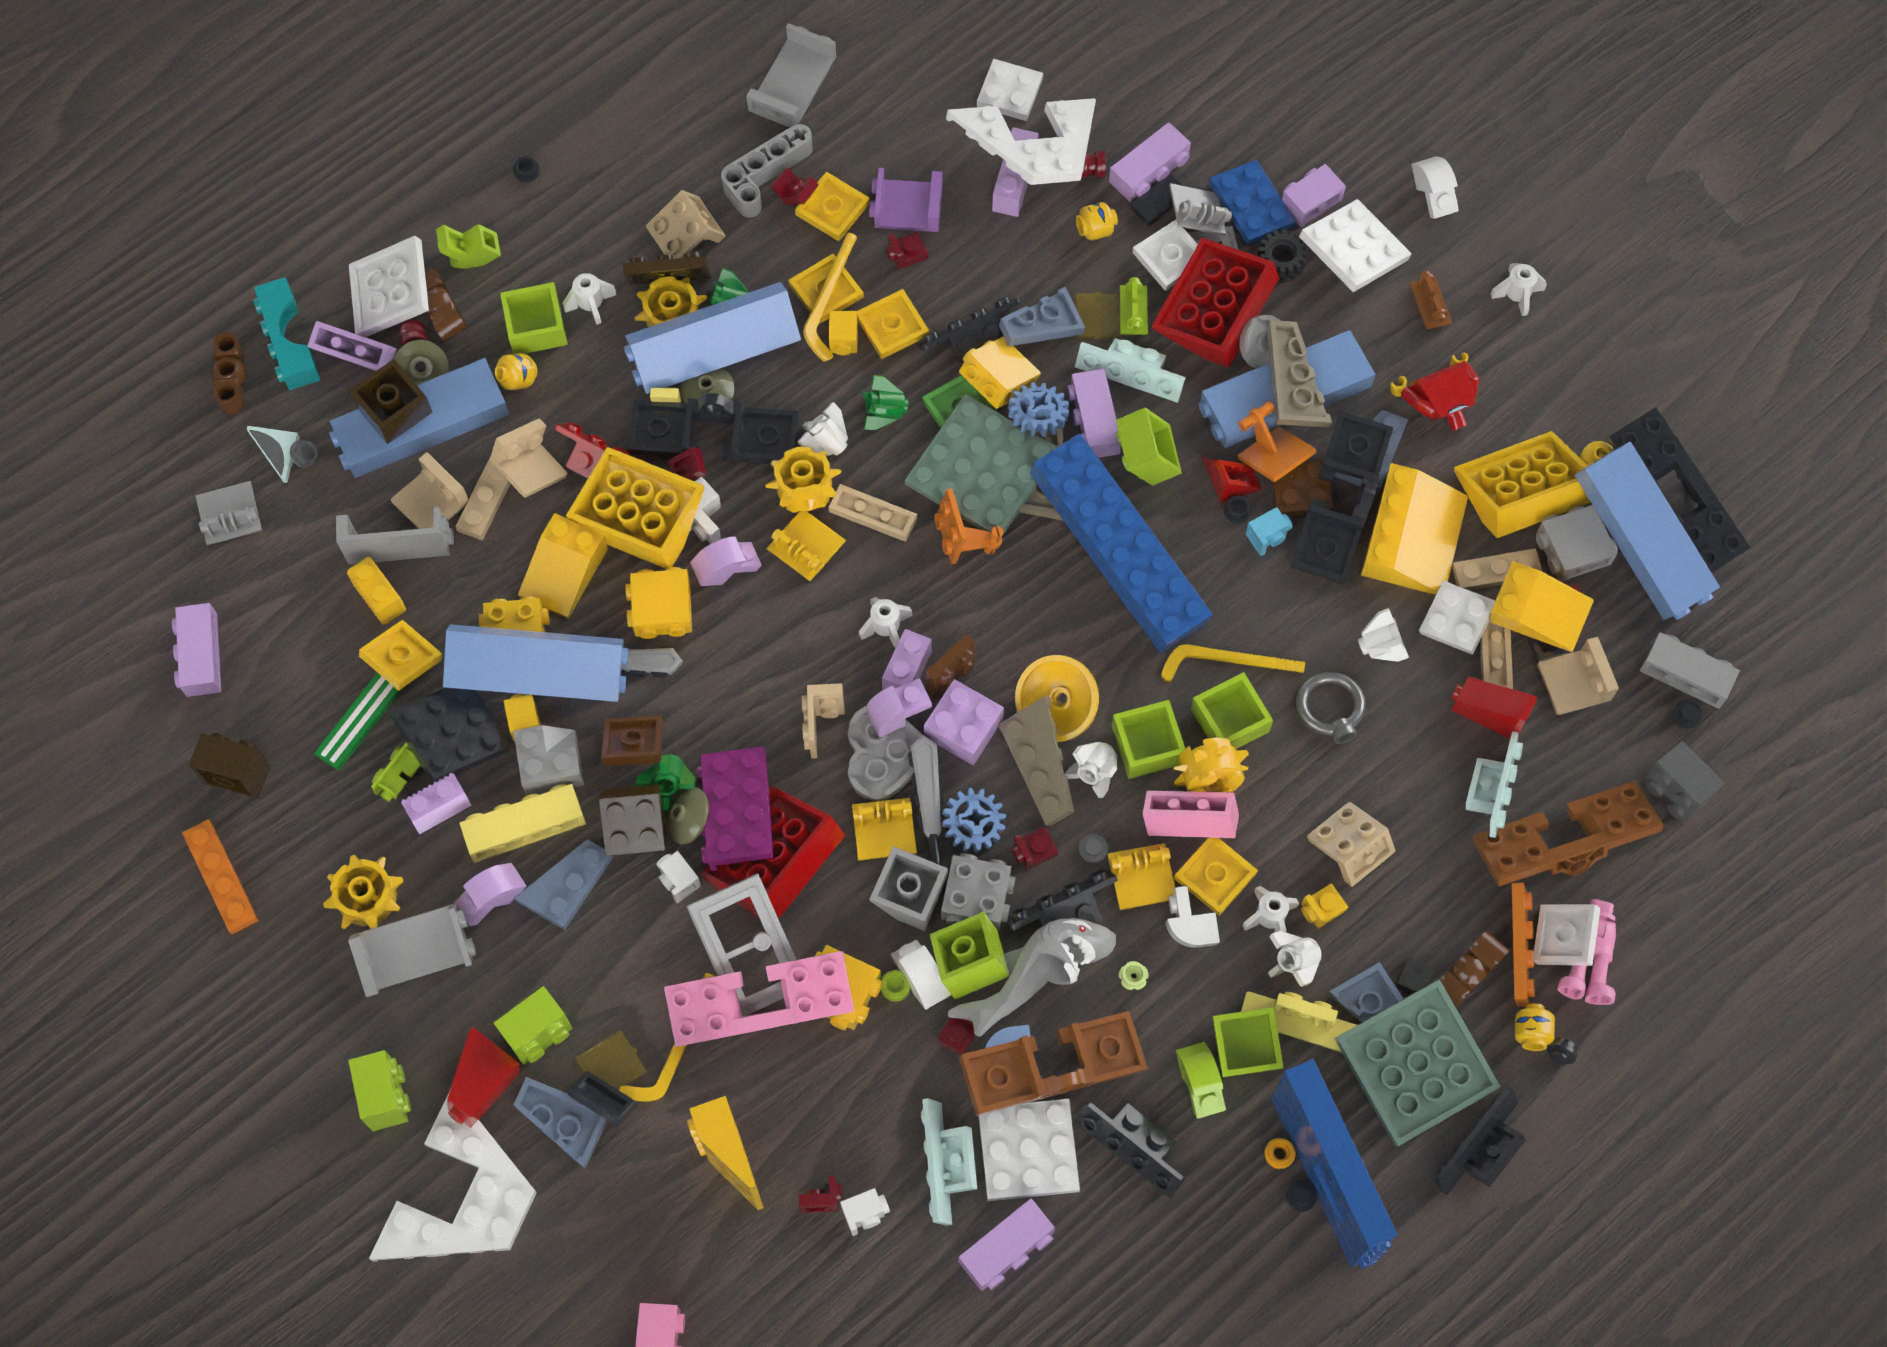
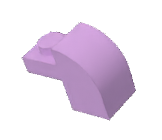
[690,537,762,586]
[867,678,932,738]
[454,863,527,926]

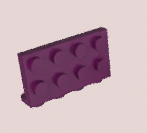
[697,746,773,871]

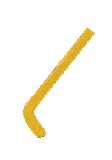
[803,233,857,362]
[1161,644,1305,683]
[619,973,714,1102]

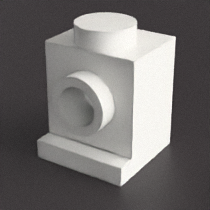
[656,851,701,904]
[840,1188,890,1236]

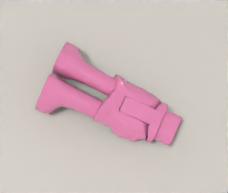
[1558,899,1616,1005]

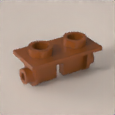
[1409,271,1452,330]

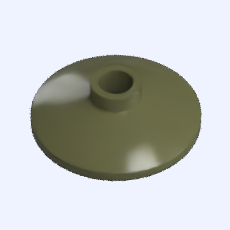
[394,340,449,385]
[680,368,735,403]
[667,787,709,845]

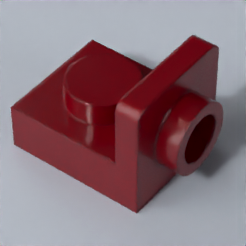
[771,168,819,205]
[885,232,928,269]
[668,447,706,481]
[1011,827,1059,870]
[937,1005,976,1055]
[799,1175,843,1214]

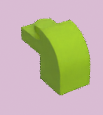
[436,224,501,269]
[1176,1042,1226,1119]

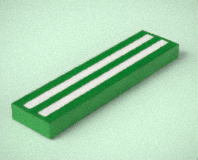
[314,673,405,771]

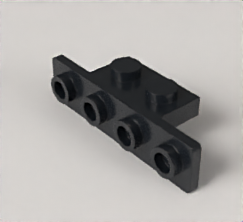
[917,296,1020,363]
[1005,869,1118,931]
[1436,1086,1526,1195]
[1075,1102,1185,1198]

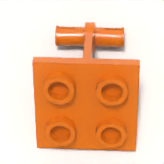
[1237,401,1316,482]
[934,488,1004,564]

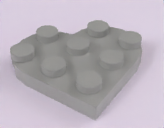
[848,706,922,802]

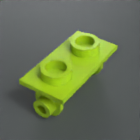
[1120,277,1148,335]
[371,743,421,802]

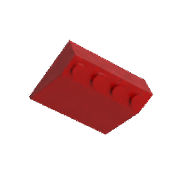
[1151,238,1279,368]
[700,786,845,919]

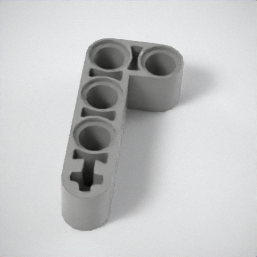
[721,124,813,218]

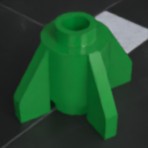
[707,268,748,307]
[862,375,908,430]
[636,754,696,810]

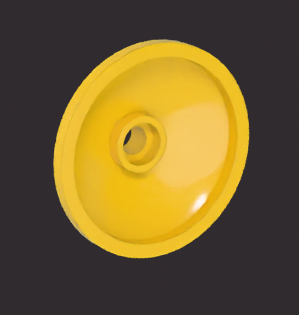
[1015,655,1099,742]

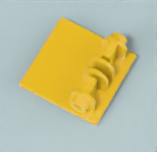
[767,511,846,581]
[852,798,917,861]
[1107,843,1175,910]

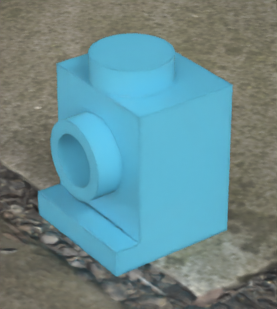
[1246,507,1292,556]

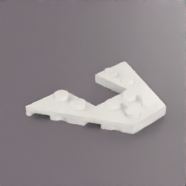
[946,98,1096,185]
[369,1091,537,1262]

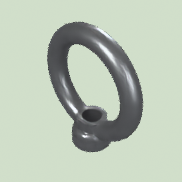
[1296,672,1366,744]

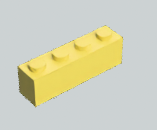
[460,784,586,863]

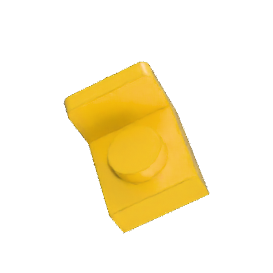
[1301,883,1349,929]

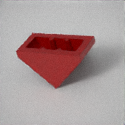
[1201,456,1262,503]

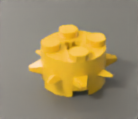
[635,276,707,327]
[765,447,841,513]
[1174,738,1249,793]
[323,855,404,929]

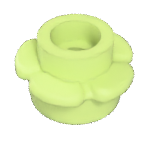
[1119,961,1148,990]

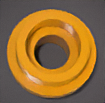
[1264,1138,1296,1169]

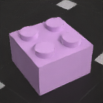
[924,679,1004,766]

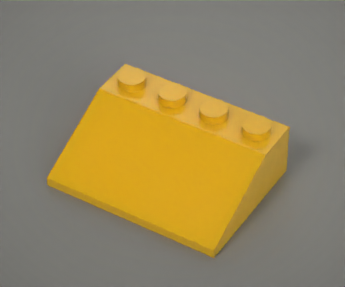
[1454,431,1591,538]
[566,447,705,569]
[1361,463,1468,595]
[687,1096,764,1210]

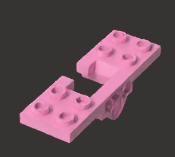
[664,951,855,1047]

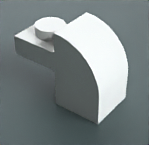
[1411,156,1459,219]
[689,477,721,544]
[1165,886,1220,948]
[891,940,951,1010]

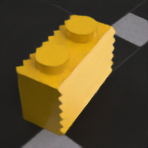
[347,557,406,625]

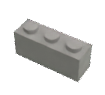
[1640,633,1740,709]

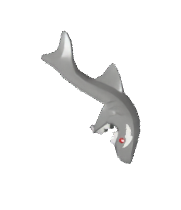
[948,918,1116,1036]

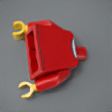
[1390,353,1479,431]

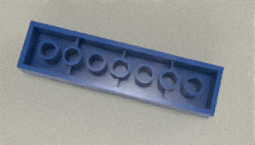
[1030,434,1213,654]

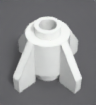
[1491,263,1547,316]
[562,273,616,325]
[798,402,848,456]
[859,597,912,649]
[1358,608,1409,662]
[1064,742,1117,798]
[1242,886,1299,933]
[1268,931,1321,987]

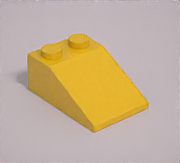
[518,513,608,619]
[1490,561,1594,652]

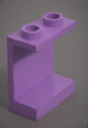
[870,168,943,232]

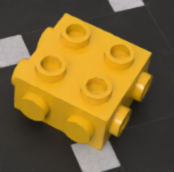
[959,336,1041,409]
[626,567,692,639]
[479,596,550,632]
[815,945,883,1030]

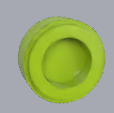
[881,970,911,1002]

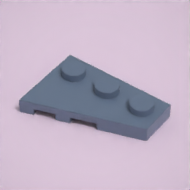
[513,1077,607,1169]

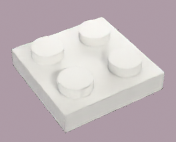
[977,59,1043,121]
[1133,220,1198,291]
[1419,581,1495,655]
[1534,904,1600,966]

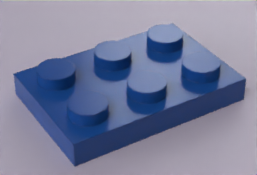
[1209,160,1295,246]

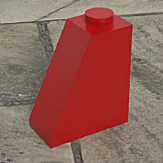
[1451,677,1538,739]
[447,1027,520,1128]

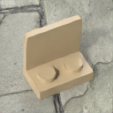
[646,190,726,259]
[490,418,567,497]
[391,452,468,529]
[1537,637,1619,715]
[802,684,845,759]
[1307,802,1396,887]

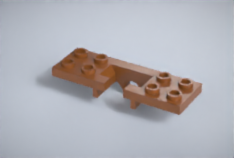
[1473,780,1663,887]
[959,1011,1148,1116]

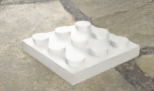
[1299,199,1411,292]
[349,236,429,337]
[979,1099,1080,1201]

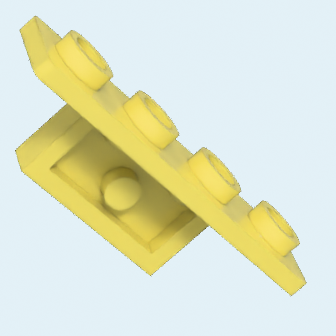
[1241,992,1357,1052]

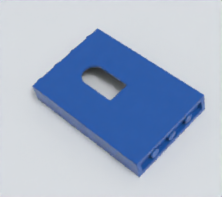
[1271,1059,1398,1269]

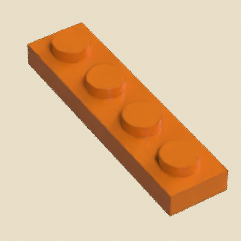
[182,819,259,935]
[1512,883,1535,1007]

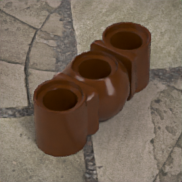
[425,267,468,342]
[211,332,247,415]
[1440,930,1510,1008]

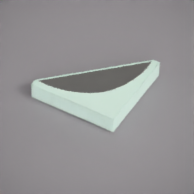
[247,426,300,483]

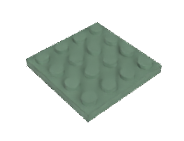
[905,394,1057,536]
[1334,979,1501,1147]

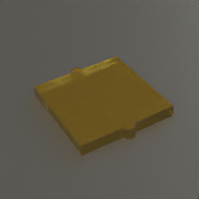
[1075,291,1121,341]
[576,1030,647,1090]

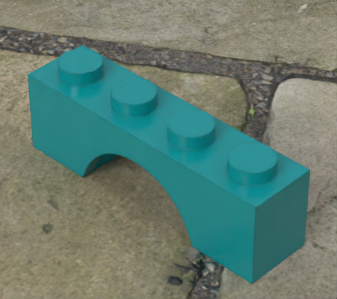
[253,277,321,391]

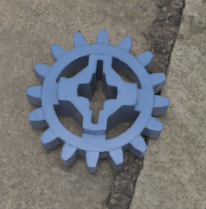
[1008,382,1069,437]
[941,788,1006,853]

